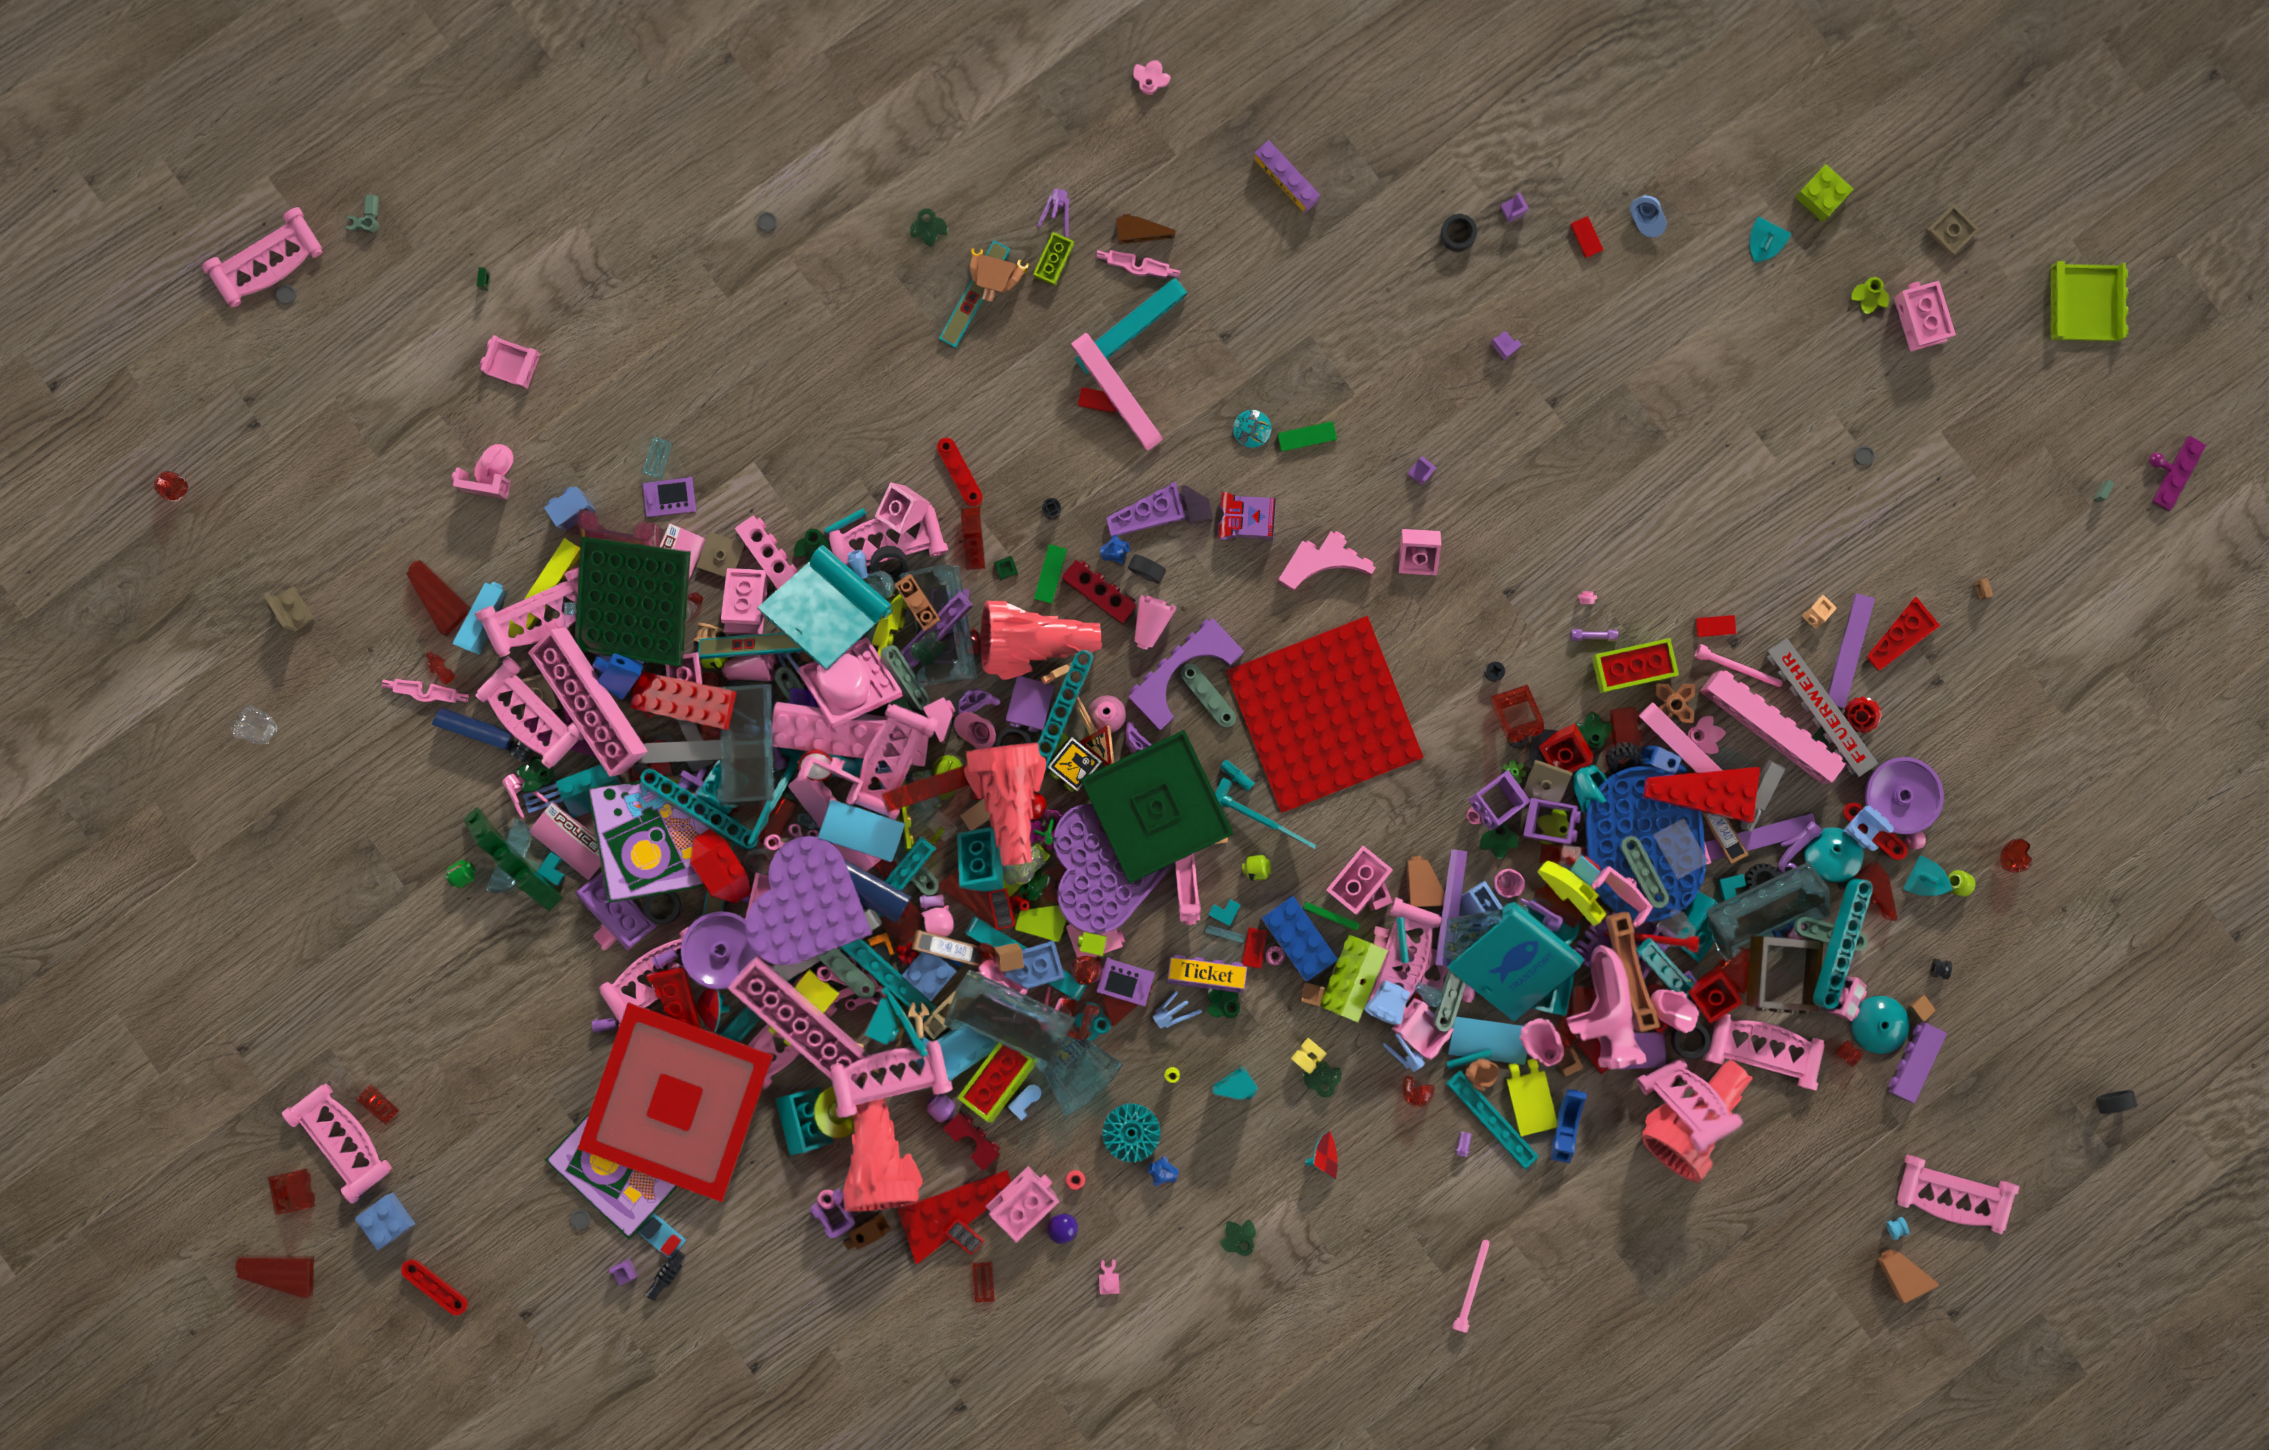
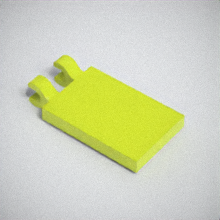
[768,969,840,1046]
[1506,1058,1557,1136]

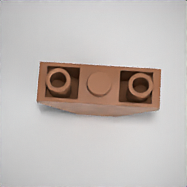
[894,574,941,631]

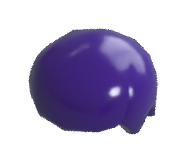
[1047,1213,1078,1244]

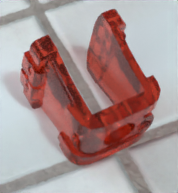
[1714,946,1750,994]
[1056,997,1100,1040]

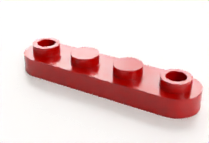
[937,438,983,507]
[1843,803,1908,860]
[401,1259,468,1316]

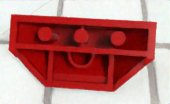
[690,829,751,904]

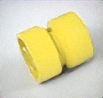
[1291,1038,1327,1074]

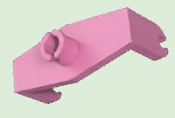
[798,756,864,805]
[1591,866,1653,928]

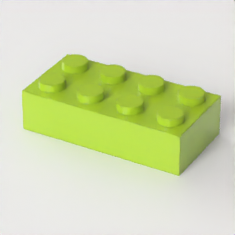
[1033,232,1075,286]

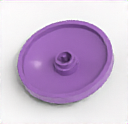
[1865,757,1944,834]
[681,911,759,990]

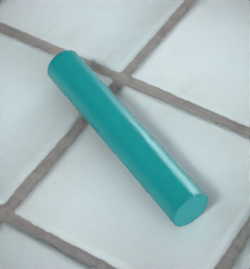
[824,508,867,535]
[1396,917,1409,963]
[1447,1049,1493,1069]

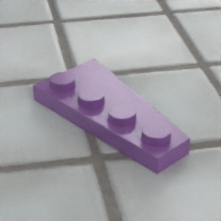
[1106,481,1185,537]

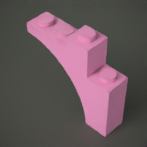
[1278,531,1376,592]
[1175,854,1200,925]

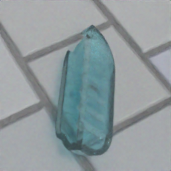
[486,818,532,893]

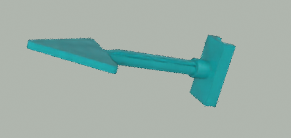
[748,747,808,845]
[1215,778,1317,849]

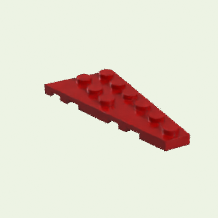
[1643,767,1760,824]
[897,1169,1012,1265]

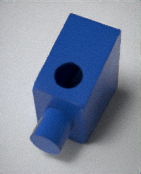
[592,654,643,700]
[1641,746,1687,775]

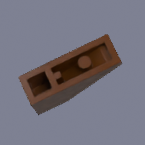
[1116,214,1175,245]

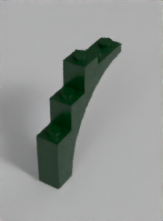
[463,807,563,911]

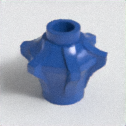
[1100,535,1130,564]
[1148,1156,1178,1186]

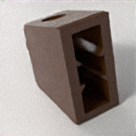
[843,1212,891,1250]

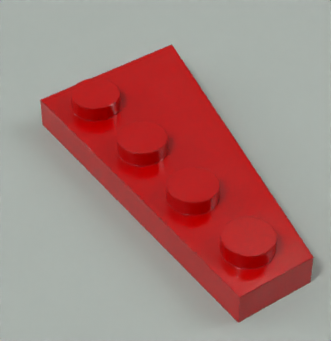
[1866,597,1940,672]
[646,967,701,1028]

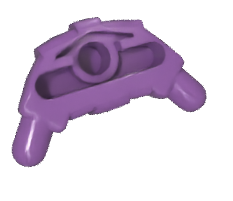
[958,688,1000,715]
[1125,721,1151,754]

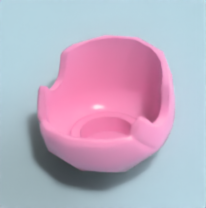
[1494,869,1525,898]

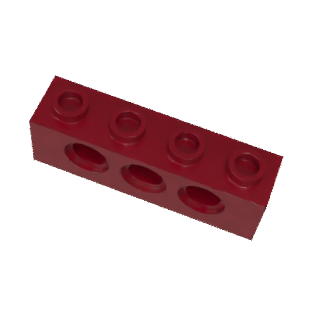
[1062,559,1137,625]

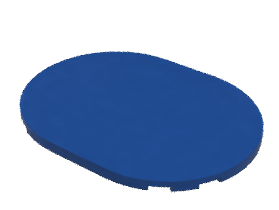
[1585,767,1706,922]

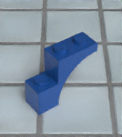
[1551,1089,1587,1164]

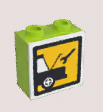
[1048,738,1102,792]

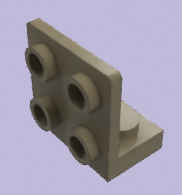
[264,587,315,631]

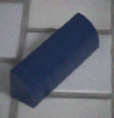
[432,708,514,751]
[845,860,911,923]

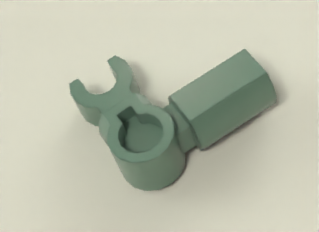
[346,195,379,233]

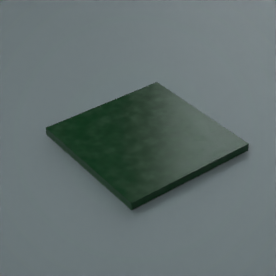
[1080,729,1234,884]

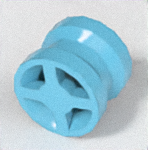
[1886,1217,1910,1241]

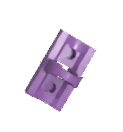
[678,767,707,800]

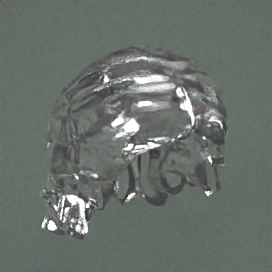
[231,704,277,745]
[1003,845,1044,885]

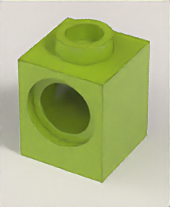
[1077,932,1107,956]

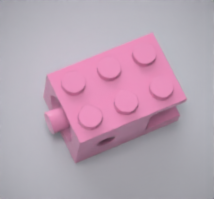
[1894,281,1956,352]
[721,568,768,635]
[986,1166,1059,1243]

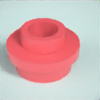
[1066,1170,1085,1190]

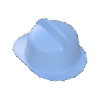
[1630,194,1667,238]

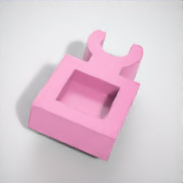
[1099,1259,1120,1294]

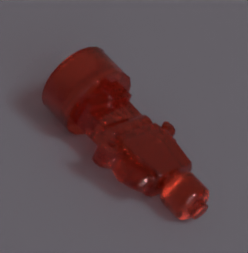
[426,651,456,685]

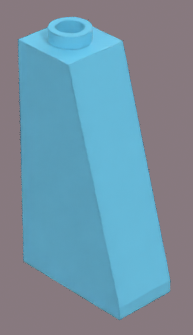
[453,581,507,655]

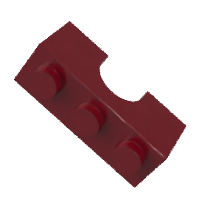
[943,1111,1001,1171]

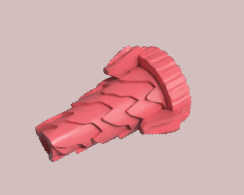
[980,601,1102,680]
[964,743,1046,866]
[1641,1060,1753,1183]
[843,1098,923,1212]

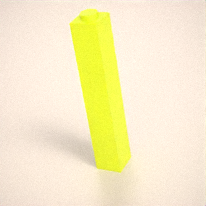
[508,538,581,638]

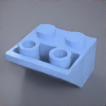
[1459,881,1503,932]

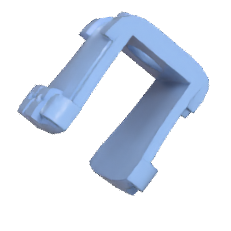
[1843,806,1894,851]
[1364,980,1410,1025]

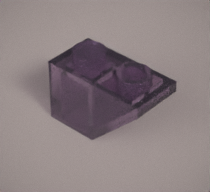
[1179,485,1213,526]

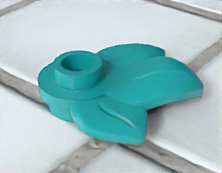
[1073,1002,1111,1041]

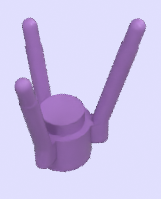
[1037,189,1070,238]
[1520,898,1563,932]

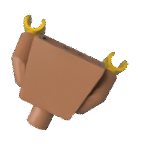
[969,248,1029,302]

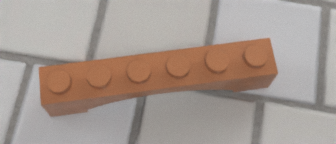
[1605,912,1660,1032]

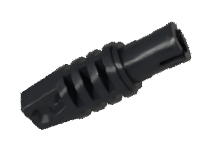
[645,1251,685,1301]

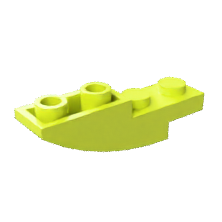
[872,594,908,658]
[1537,861,1607,926]

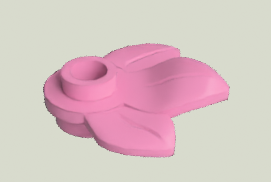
[1133,60,1170,95]
[1687,716,1726,754]

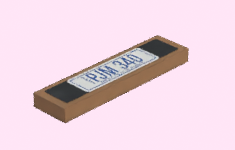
[1701,812,1748,865]
[912,930,988,967]

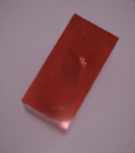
[1609,707,1642,747]

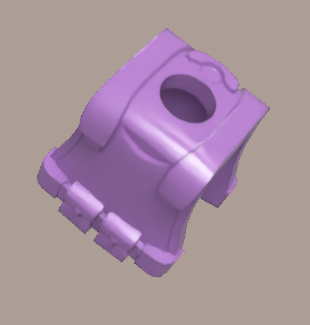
[810,1188,855,1238]

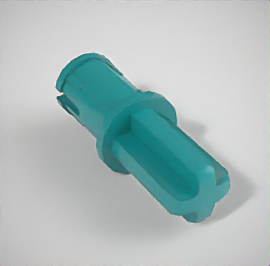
[1220,759,1255,792]

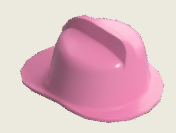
[475,444,513,485]
[954,712,996,749]

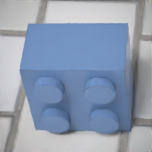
[544,486,596,532]
[902,952,957,1001]
[355,1193,415,1250]

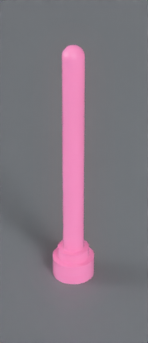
[1694,644,1783,687]
[1452,1240,1489,1333]

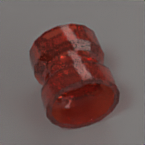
[701,672,721,688]
[1836,1040,1864,1067]

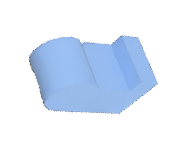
[1008,1084,1042,1121]

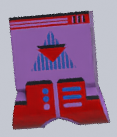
[1218,492,1276,540]

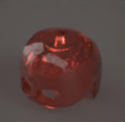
[154,471,188,502]
[2000,839,2032,873]
[1071,955,1102,985]
[1402,1076,1435,1107]

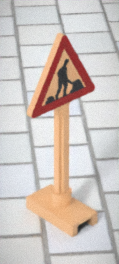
[1041,662,1114,766]

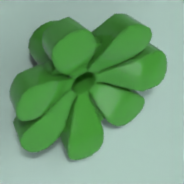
[1502,760,1526,784]

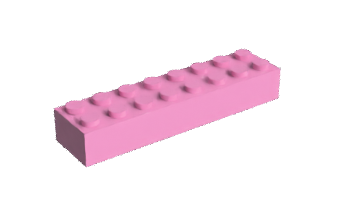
[528,627,648,777]
[1699,670,1846,784]
[770,702,929,767]
[728,955,870,1082]

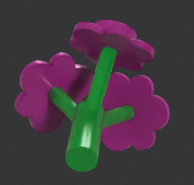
[1030,809,1063,850]

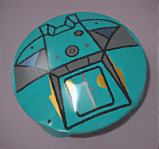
[1233,410,1271,448]

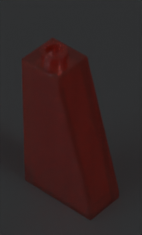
[406,560,472,636]
[938,869,996,929]
[235,1255,314,1298]

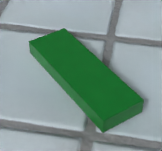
[1277,421,1337,452]
[1034,544,1067,604]
[1302,902,1360,930]

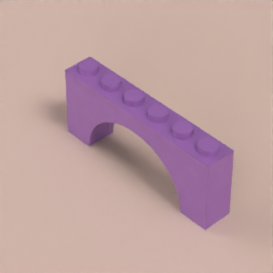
[1129,618,1244,731]

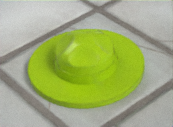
[814,1086,854,1138]

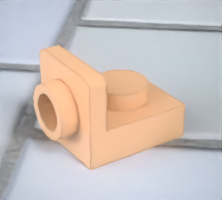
[1802,595,1837,629]

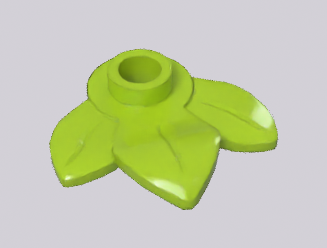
[1851,277,1890,314]
[1537,809,1569,845]

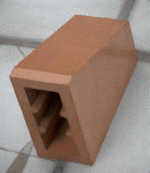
[1406,856,1445,907]
[1877,1249,1939,1304]

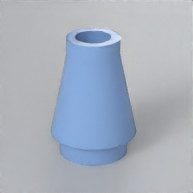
[847,550,868,579]

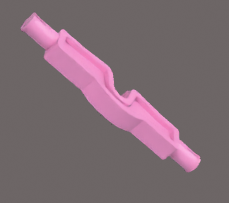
[1096,250,1180,279]
[382,679,469,703]

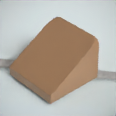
[1974,578,1993,600]
[1909,995,1936,1022]

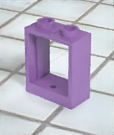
[1468,770,1530,830]
[1524,798,1581,846]

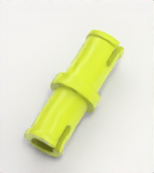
[1165,1067,1180,1083]

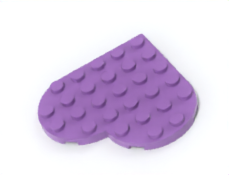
[1053,804,1175,934]
[745,836,872,965]

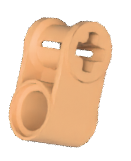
[693,622,732,643]

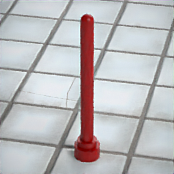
[1604,929,1699,952]

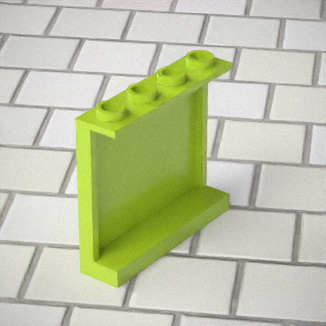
[2051,261,2128,342]

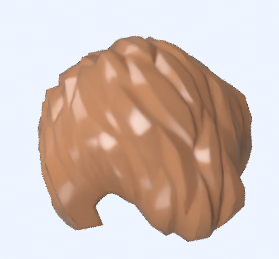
[1465,1059,1499,1091]

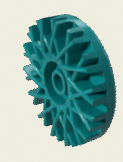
[1102,1103,1160,1162]

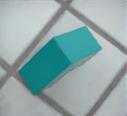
[537,852,566,885]
[1717,874,1746,903]
[1208,899,1241,926]

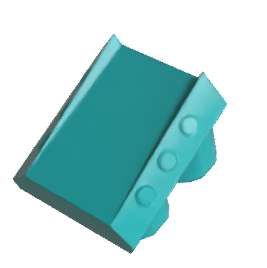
[696,760,750,814]

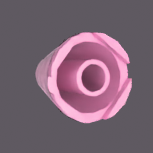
[1134,594,1176,650]
[722,654,778,681]
[1088,695,1126,733]

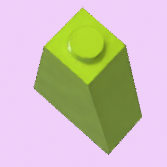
[1014,905,1066,942]

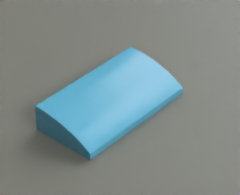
[818,799,905,862]
[916,1012,998,1081]
[1448,1016,1527,1065]

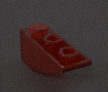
[961,507,986,570]
[1856,861,1898,921]

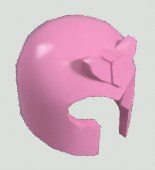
[920,905,954,937]

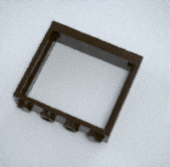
[1746,936,1823,1015]

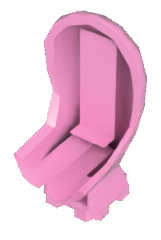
[1566,945,1646,1069]

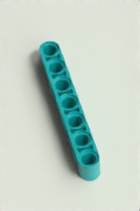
[1075,278,1188,374]
[1038,649,1094,771]
[640,769,758,851]
[1813,878,1873,1009]
[964,916,1088,1001]

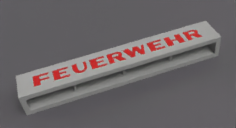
[1767,638,1878,777]

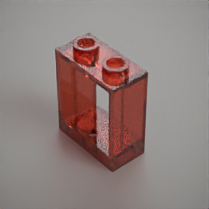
[1491,684,1544,743]

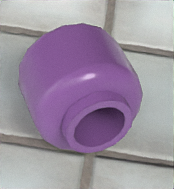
[926,1093,955,1122]

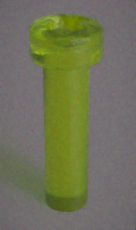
[928,827,944,847]

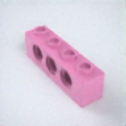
[735,515,798,589]

